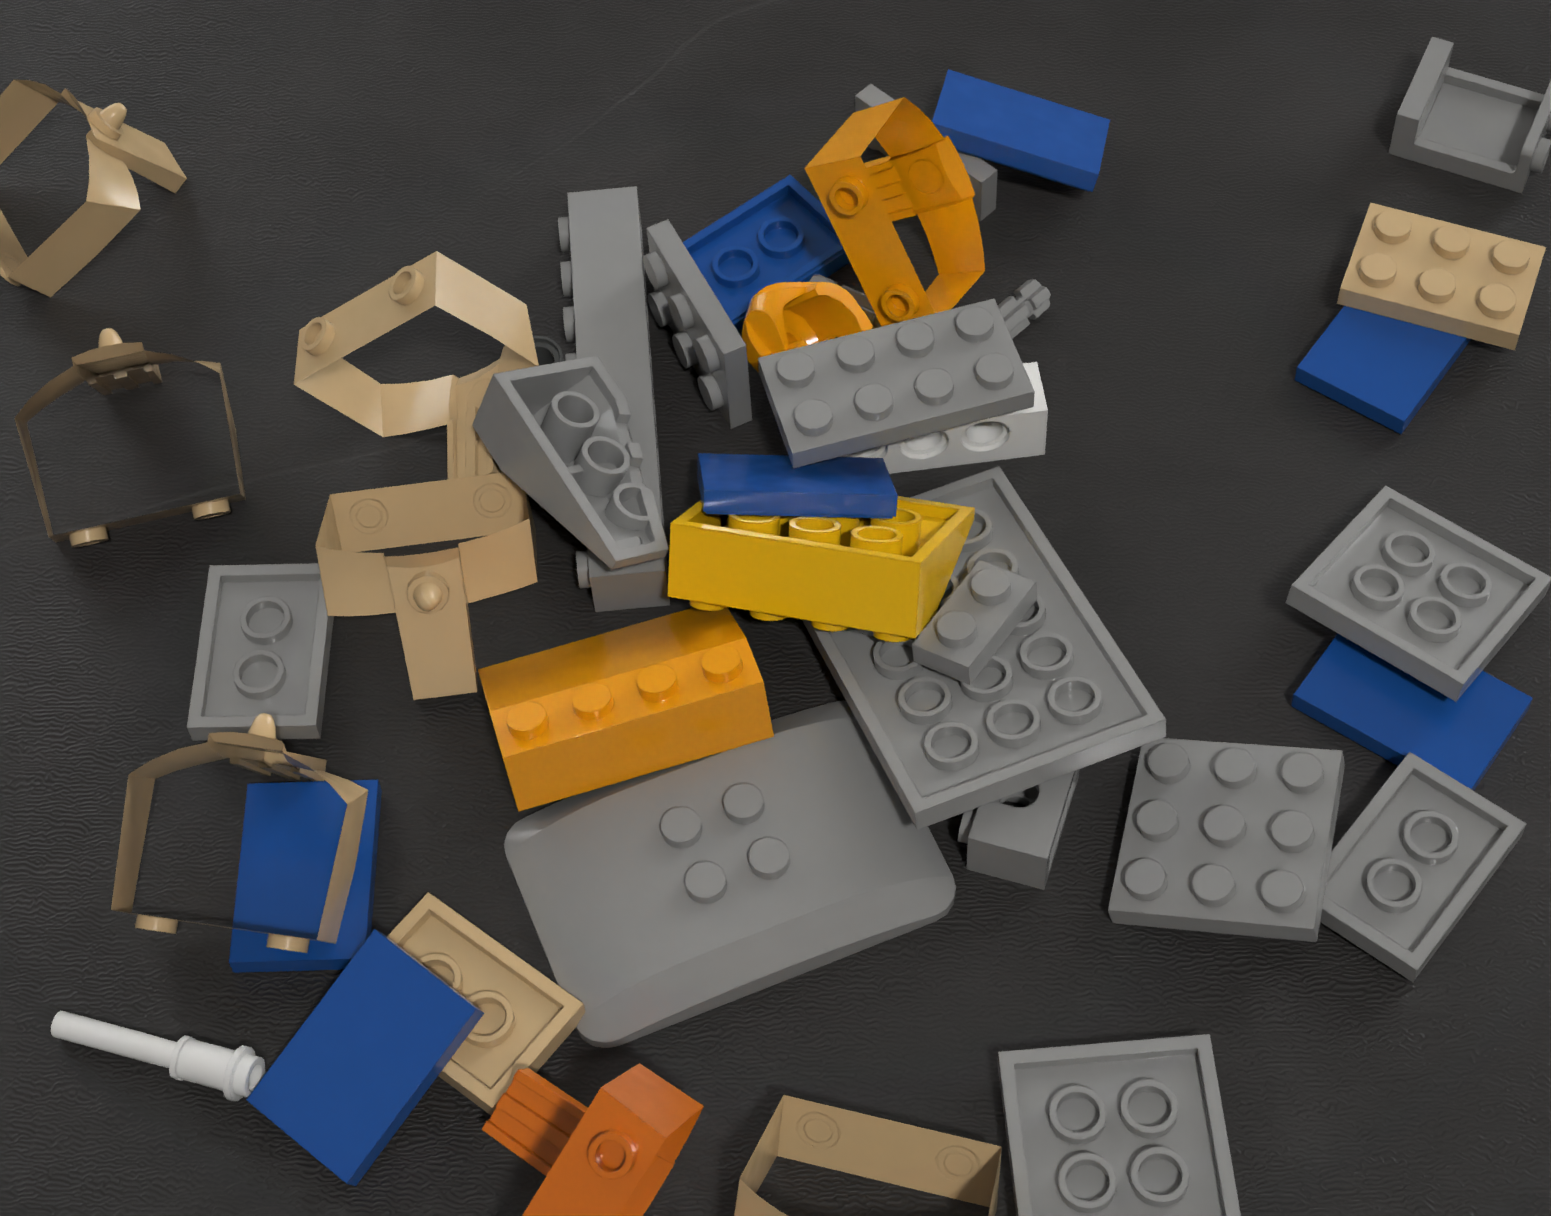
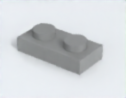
[912,559,1037,685]

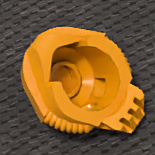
[741,282,873,373]

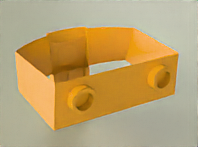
[805,97,985,327]

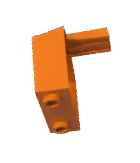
[481,1063,704,1216]

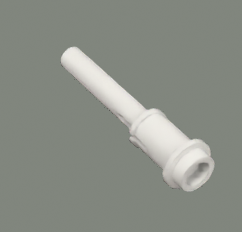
[51,1010,265,1101]

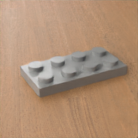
[758,298,1035,468]

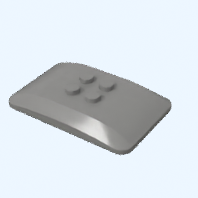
[504,700,956,1048]

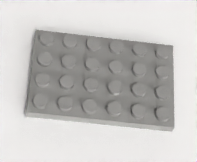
[802,466,1166,830]

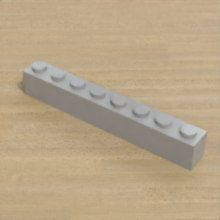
[558,186,670,612]

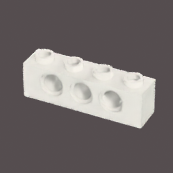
[840,362,1048,474]

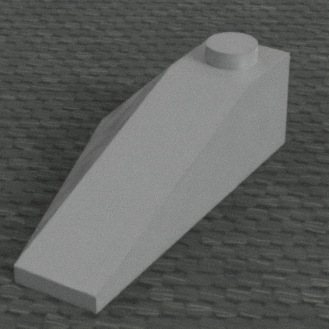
[472,355,669,570]

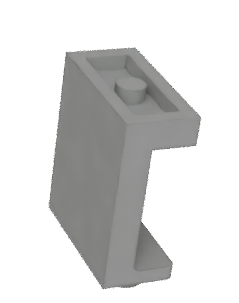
[1388,37,1551,193]

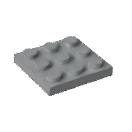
[1286,485,1551,702]
[1108,738,1345,942]
[997,1034,1241,1216]

